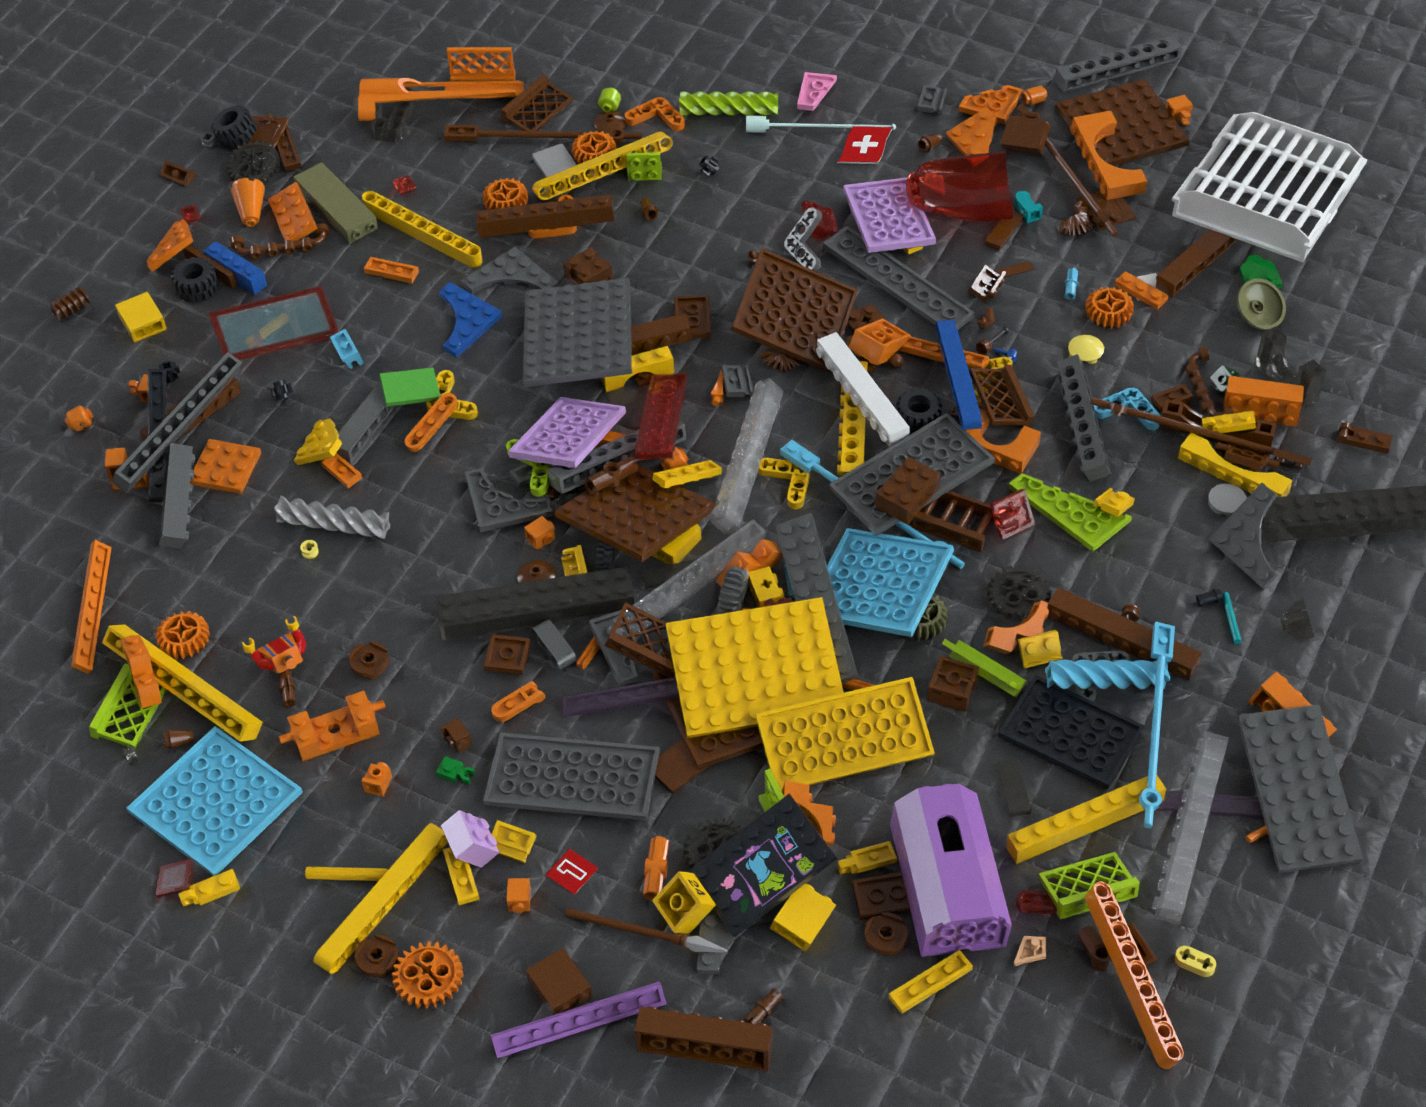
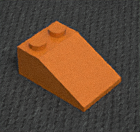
[849,318,911,365]

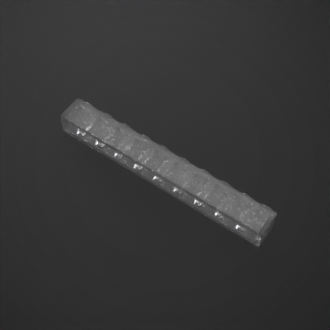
[710,378,784,535]
[610,519,766,640]
[1152,731,1229,925]

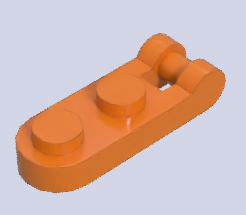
[491,681,546,722]

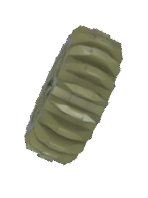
[910,595,948,640]

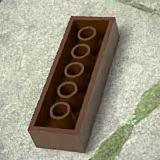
[635,1006,773,1071]

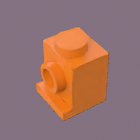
[361,762,392,797]

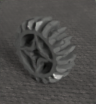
[717,566,749,614]

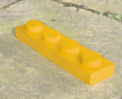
[652,460,722,488]
[889,950,973,1014]

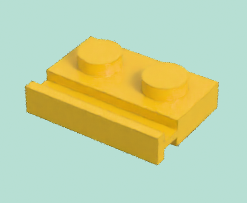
[1093,488,1135,517]
[1018,630,1063,668]
[491,820,537,863]

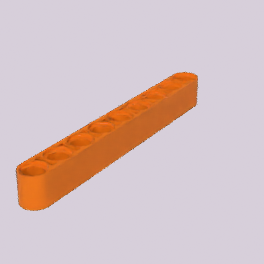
[1085,882,1184,1069]

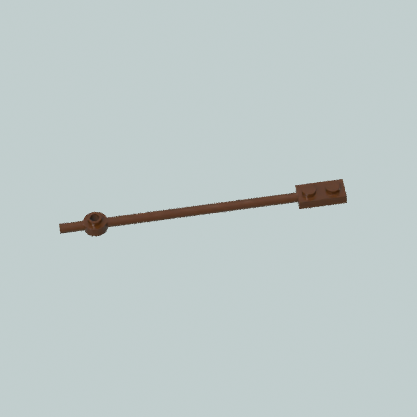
[1017,103,1118,237]
[444,125,642,144]
[1090,397,1312,468]

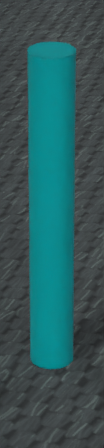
[1222,592,1242,644]

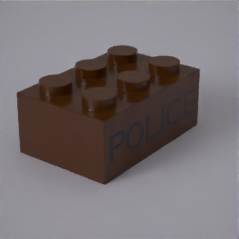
[876,457,940,525]

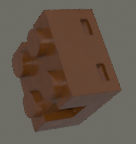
[563,247,613,285]
[927,656,979,712]

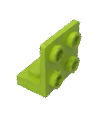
[626,152,662,181]

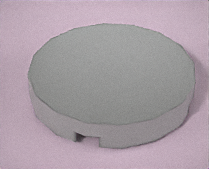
[1208,484,1247,517]

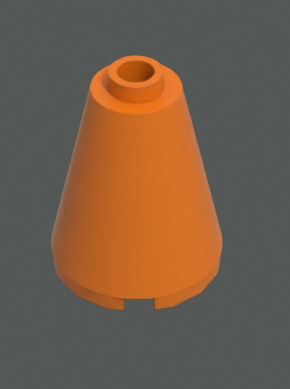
[231,178,265,227]

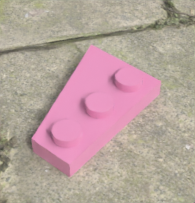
[797,72,837,111]

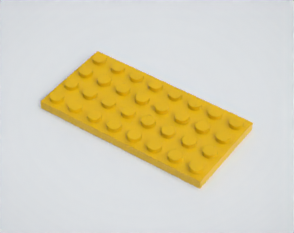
[755,677,935,790]

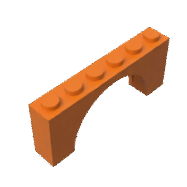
[1070,111,1147,200]

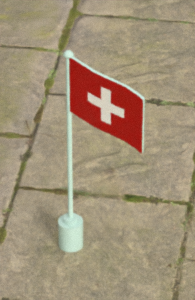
[746,116,896,164]

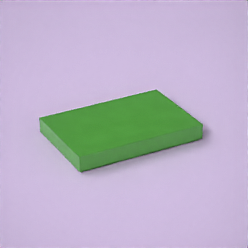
[380,367,441,407]

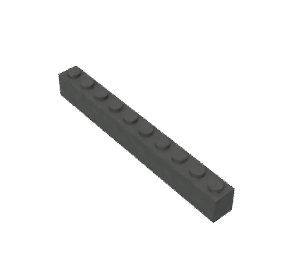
[112,352,242,493]

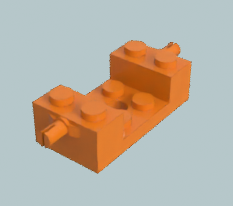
[279,691,386,761]

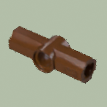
[585,457,639,494]

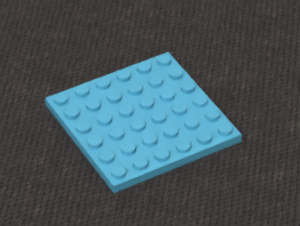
[827,528,954,637]
[126,726,303,876]

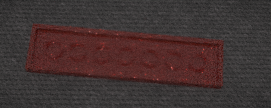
[634,374,688,460]

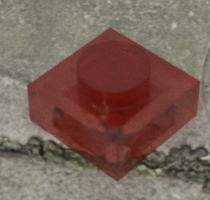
[393,175,416,195]
[180,204,201,223]

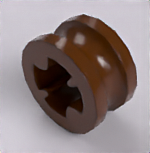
[1121,604,1140,622]

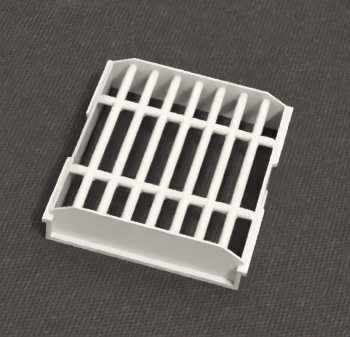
[1172,112,1367,262]

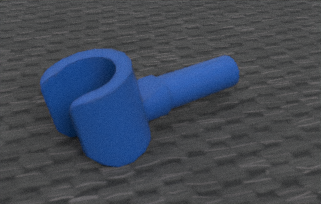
[994,348,1017,363]

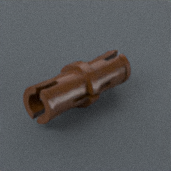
[279,670,296,708]
[744,988,783,1024]

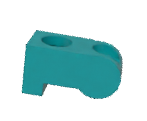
[1015,191,1043,223]

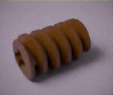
[50,287,90,322]

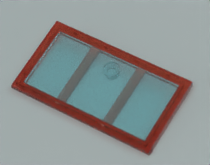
[208,286,340,360]

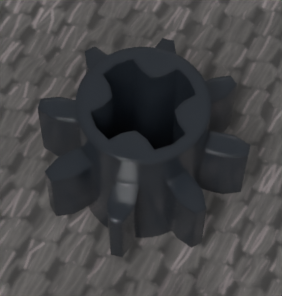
[699,155,720,176]
[159,361,181,383]
[270,380,293,401]

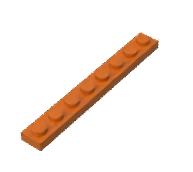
[71,540,112,674]

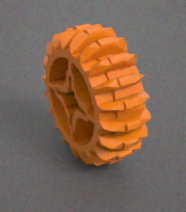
[572,130,616,167]
[482,177,528,210]
[1085,286,1134,329]
[156,610,210,660]

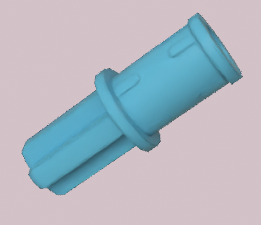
[1064,268,1078,300]

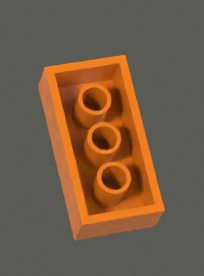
[1222,376,1304,427]

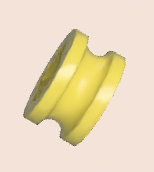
[300,540,319,559]

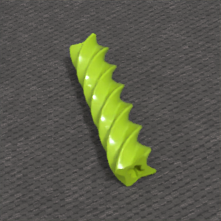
[679,91,778,116]

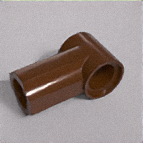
[1077,925,1111,971]

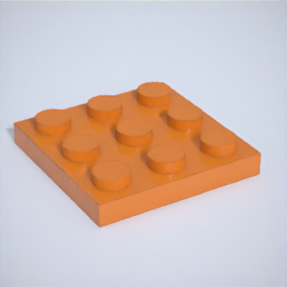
[190,439,261,494]

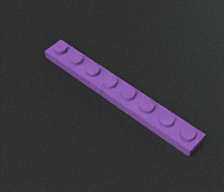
[491,982,666,1058]

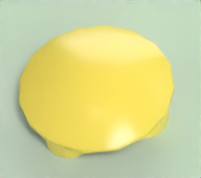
[1068,335,1104,364]

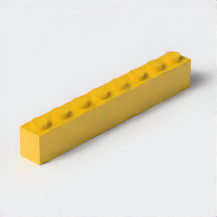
[1006,775,1166,864]

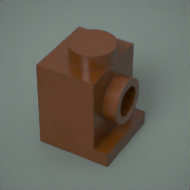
[440,718,472,753]

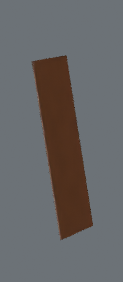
[996,261,1034,277]

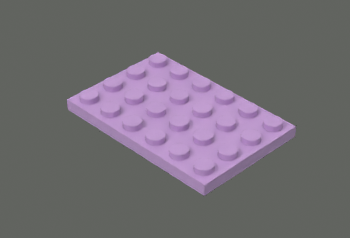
[843,177,936,253]
[509,397,626,468]

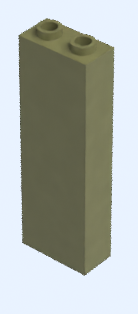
[294,162,378,244]

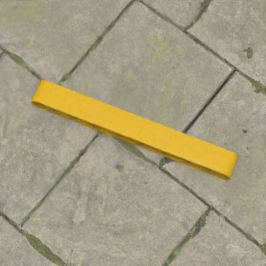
[532,132,673,200]
[362,191,483,268]
[313,823,448,974]

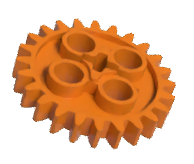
[392,941,464,1009]

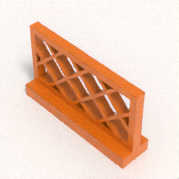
[447,47,516,82]

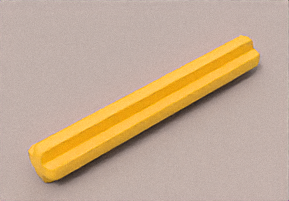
[305,867,388,881]

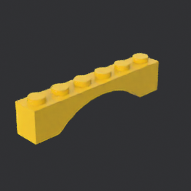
[1178,432,1293,507]

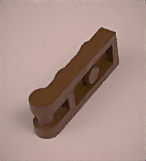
[1337,422,1393,454]

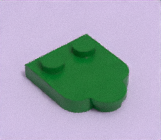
[1239,255,1283,289]

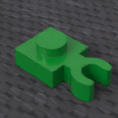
[436,756,475,785]

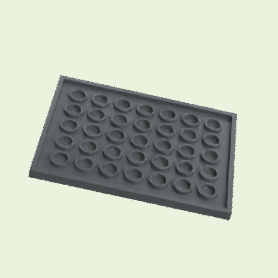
[523,278,632,387]

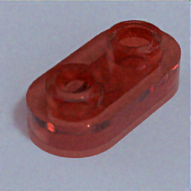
[1016,890,1059,915]

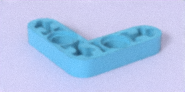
[1094,388,1160,430]

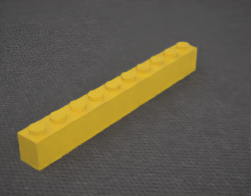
[102,625,263,742]

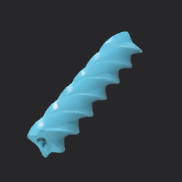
[1045,660,1170,689]

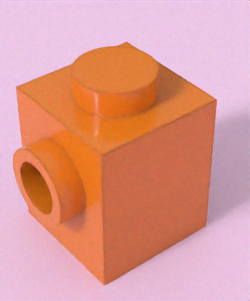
[524,516,555,550]

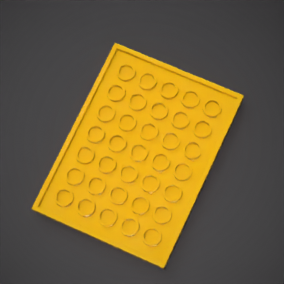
[666,597,844,738]

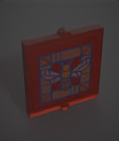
[156,858,194,898]

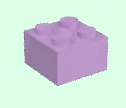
[441,810,499,868]

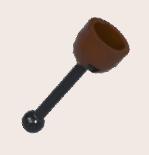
[976,326,1009,355]

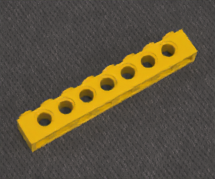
[837,361,868,477]

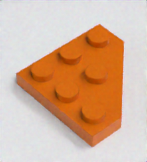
[959,85,1023,125]
[946,107,997,165]
[146,219,193,272]

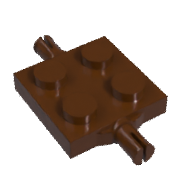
[1216,441,1280,471]

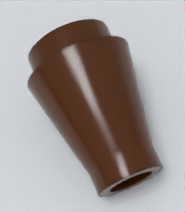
[918,133,942,152]
[640,198,658,221]
[163,729,194,749]

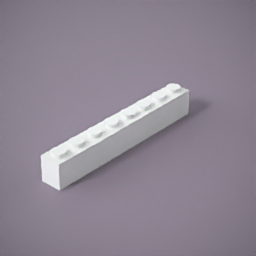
[816,332,910,447]

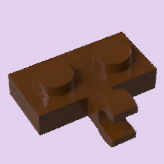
[1151,384,1193,412]

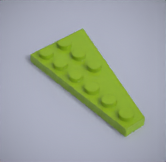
[1008,474,1132,552]

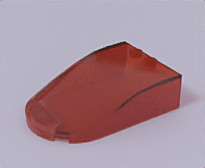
[906,151,1013,222]

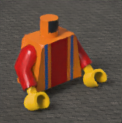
[242,616,307,673]

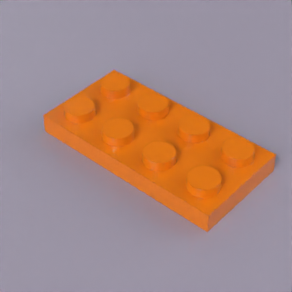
[268,182,318,241]

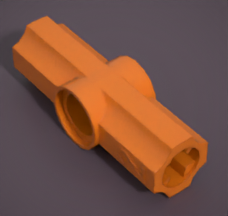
[643,836,669,901]

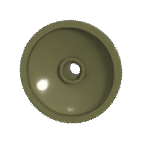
[1237,279,1286,330]

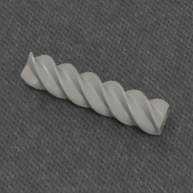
[274,496,390,539]

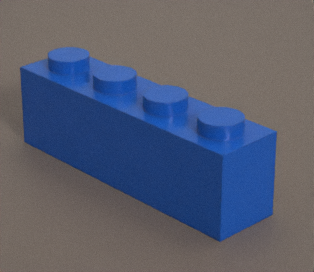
[203,241,267,295]

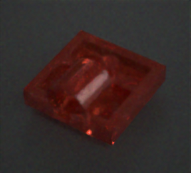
[801,200,839,240]
[990,489,1035,539]

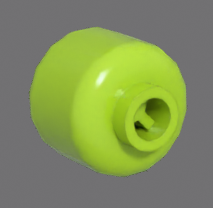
[598,88,621,112]

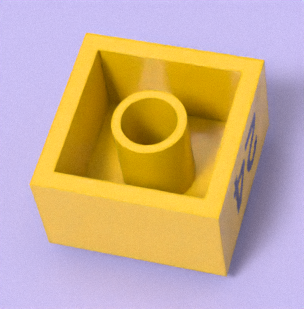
[652,871,716,934]

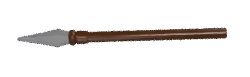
[566,908,728,953]

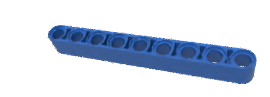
[936,319,982,431]

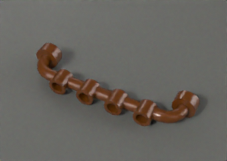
[230,223,329,259]
[1186,346,1233,417]

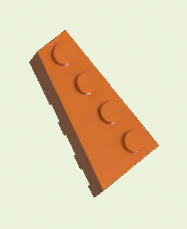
[1248,671,1337,737]

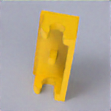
[561,545,589,590]

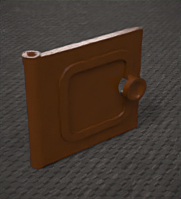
[237,114,290,153]
[1076,191,1136,231]

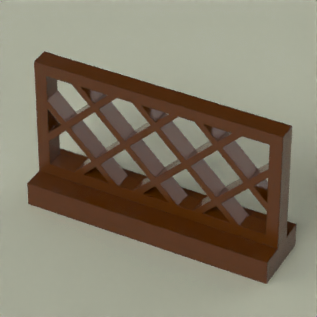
[501,74,573,131]
[969,364,1035,429]
[604,602,676,681]

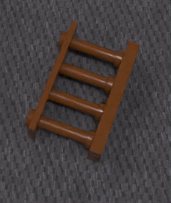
[911,491,1000,552]

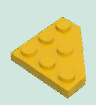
[293,418,342,465]

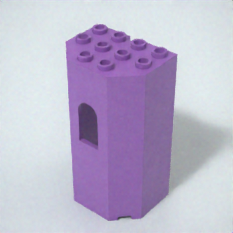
[890,784,1012,957]

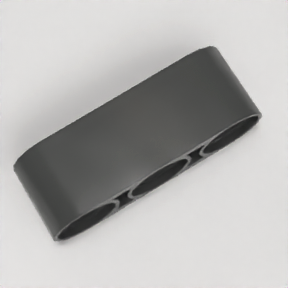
[531,619,577,670]

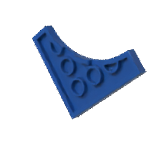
[438,282,503,358]

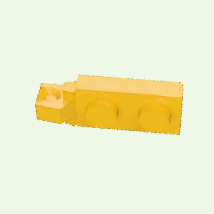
[1202,411,1256,433]
[837,841,897,874]
[179,869,241,907]

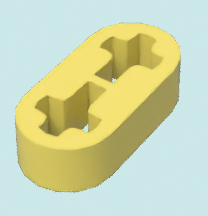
[1175,946,1216,977]

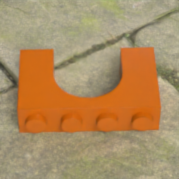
[966,408,1041,474]

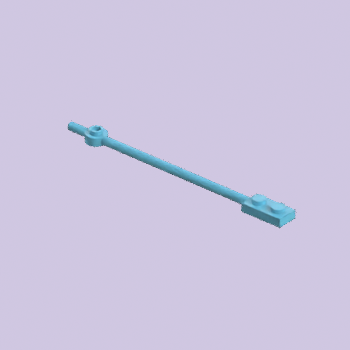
[780,440,965,569]
[1139,622,1175,828]

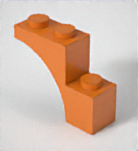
[716,539,784,587]
[983,601,1049,654]
[120,634,162,708]
[781,781,836,846]

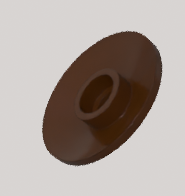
[594,111,626,132]
[517,560,556,592]

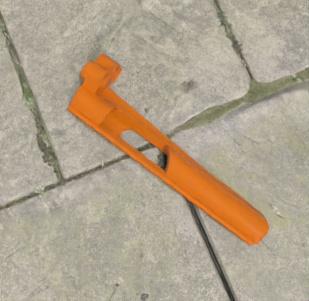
[358,78,524,121]

